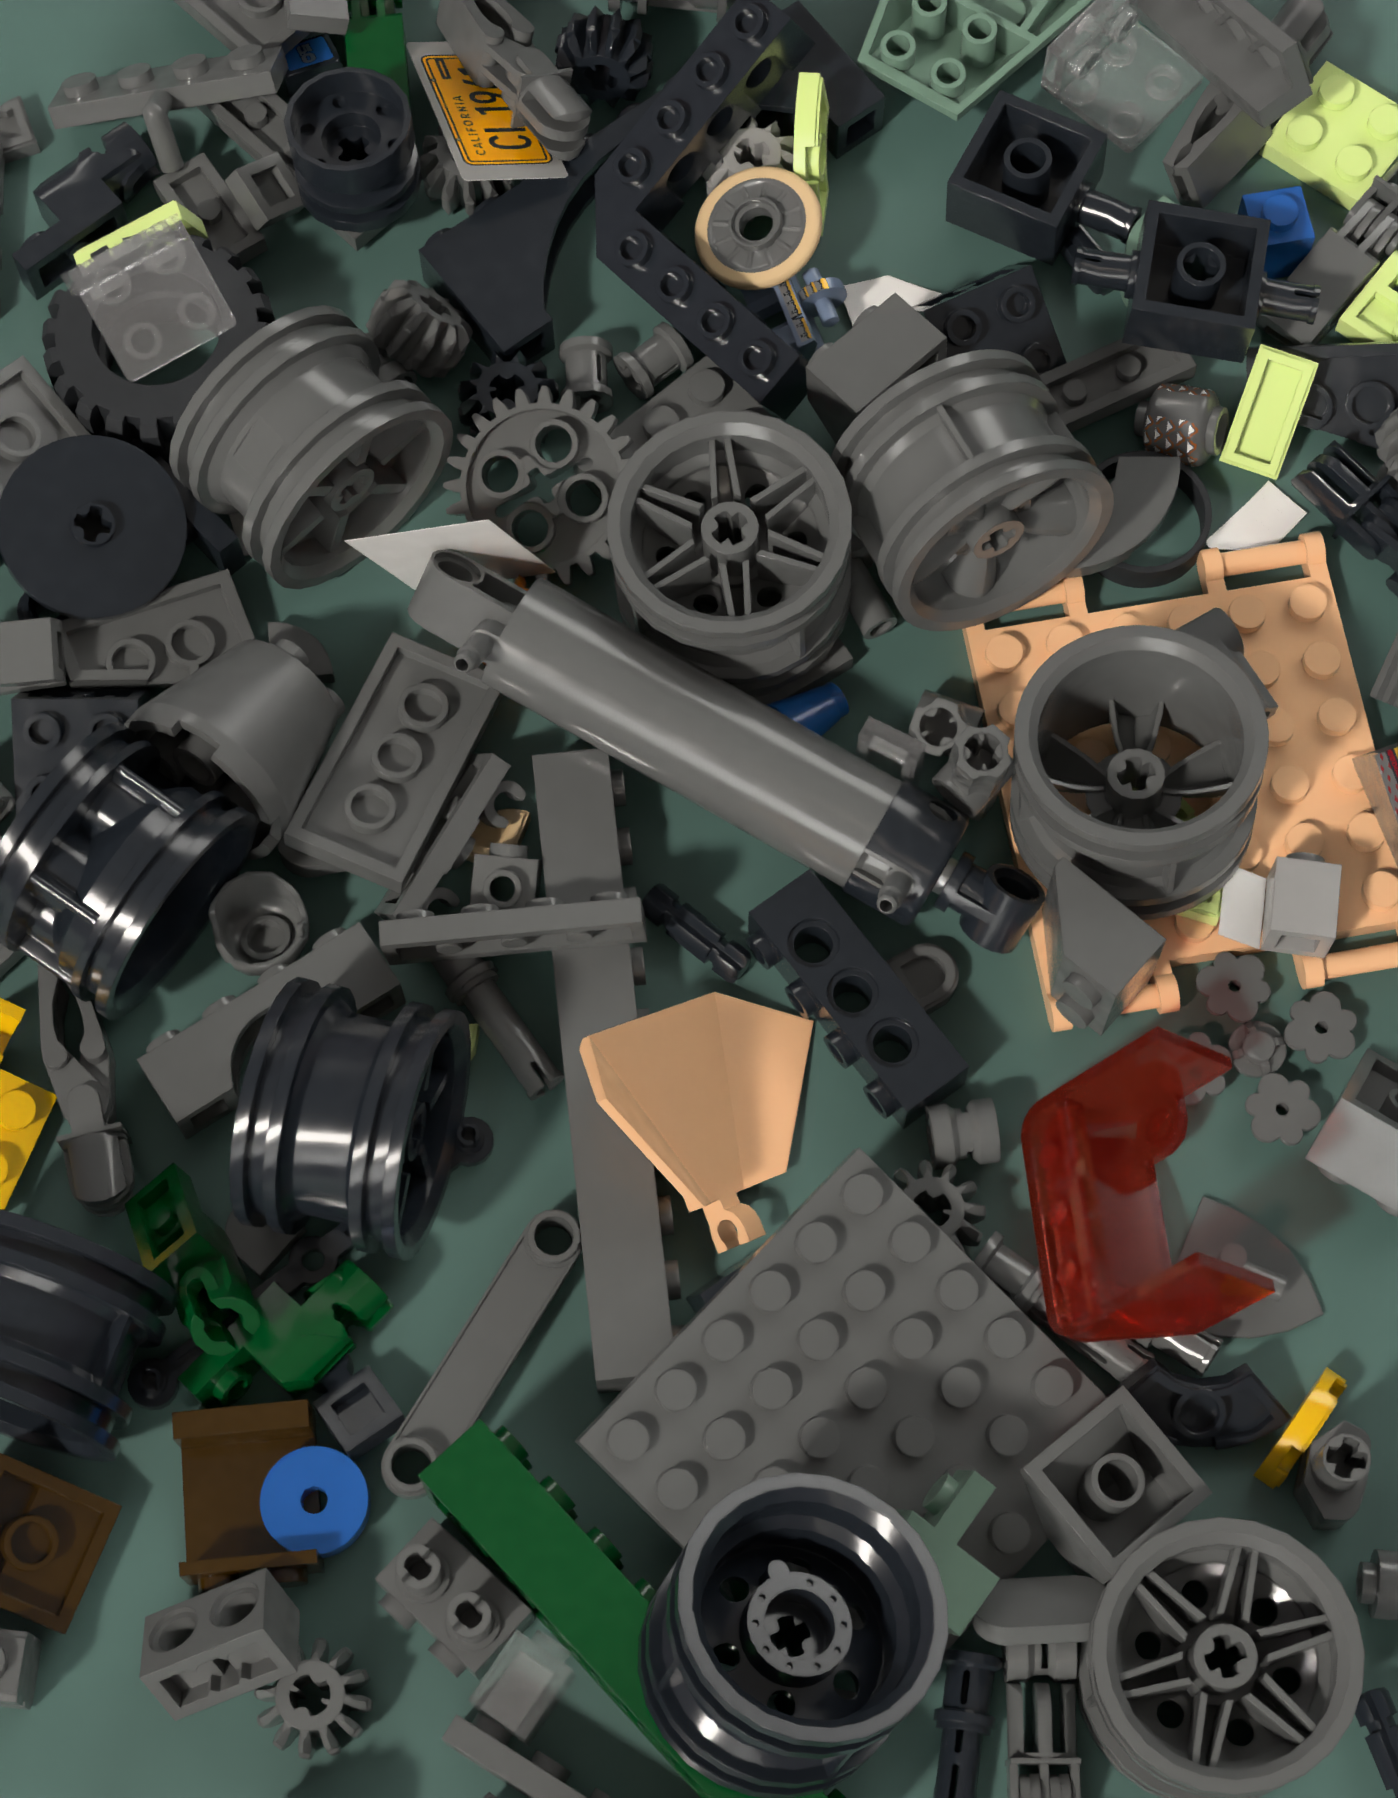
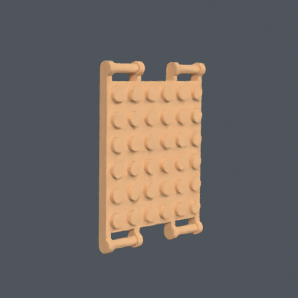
[962,531,1398,1032]

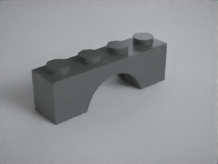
[137,922,406,1140]

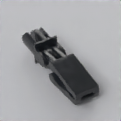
[1291,440,1398,597]

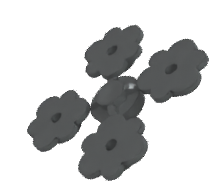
[1158,952,1357,1146]

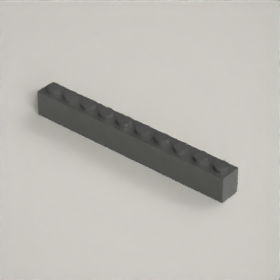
[532,748,685,1394]

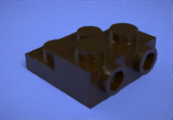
[0,1453,122,1635]

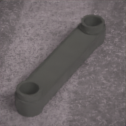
[381,1209,582,1500]

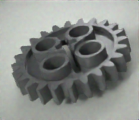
[443,386,634,585]

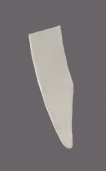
[844,275,941,326]
[1206,481,1307,550]

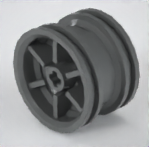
[169,305,453,589]

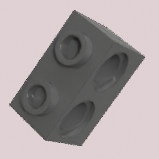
[139,1568,300,1721]

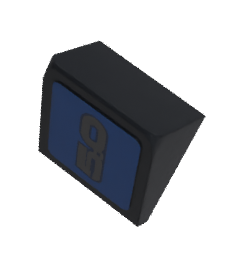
[283,33,343,99]

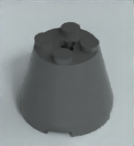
[124,639,345,860]

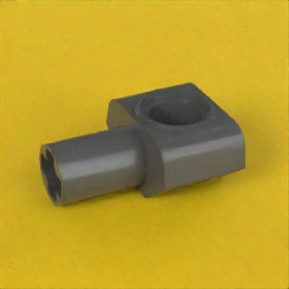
[1293,1420,1371,1530]

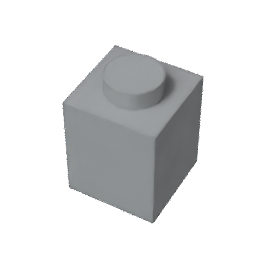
[1260,852,1342,958]

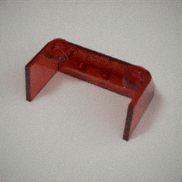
[1021,1026,1275,1343]

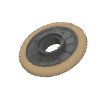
[695,166,822,290]

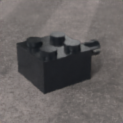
[946,90,1142,266]

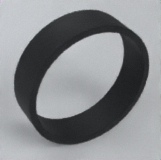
[1097,450,1212,588]

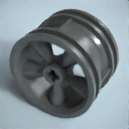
[831,349,1114,631]
[1010,625,1269,920]

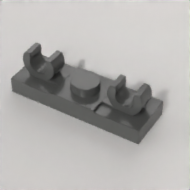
[374,753,526,920]

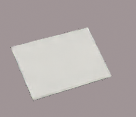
[1218,868,1267,949]

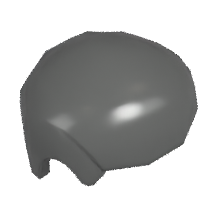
[208,871,310,976]

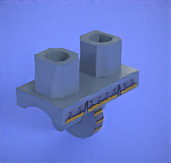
[741,267,847,360]

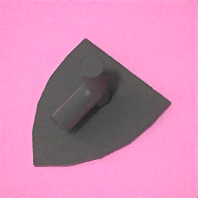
[1163,1196,1323,1339]

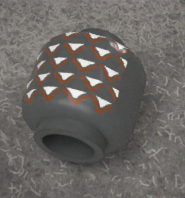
[1134,383,1229,467]

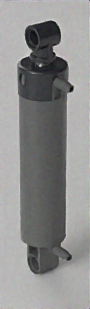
[407,550,1045,954]

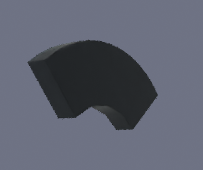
[1106,1357,1292,1450]

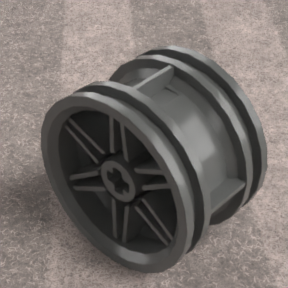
[607,411,852,695]
[1075,1517,1365,1798]

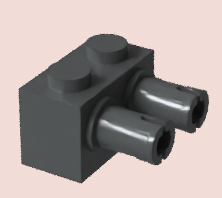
[375,1517,535,1681]

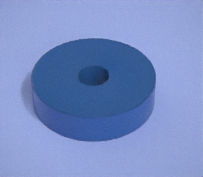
[260,1446,371,1558]

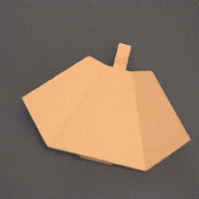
[579,992,814,1254]

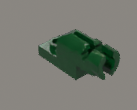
[124,1162,261,1356]
[177,1259,394,1409]

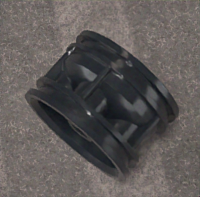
[0,722,257,1021]

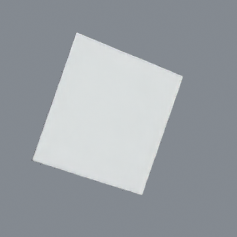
[344,519,555,590]

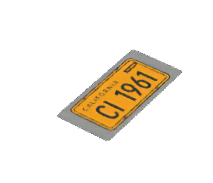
[406,41,568,181]

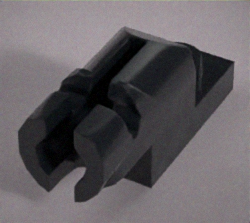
[12,121,161,301]

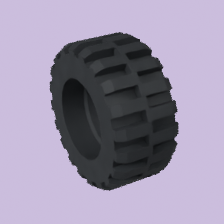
[42,232,275,465]

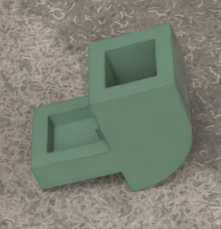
[896,1470,1000,1636]

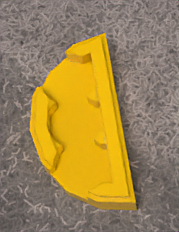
[1253,1367,1347,1489]

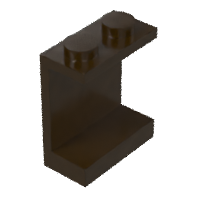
[172,1399,325,1594]

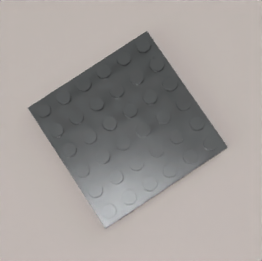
[575,1147,1108,1700]

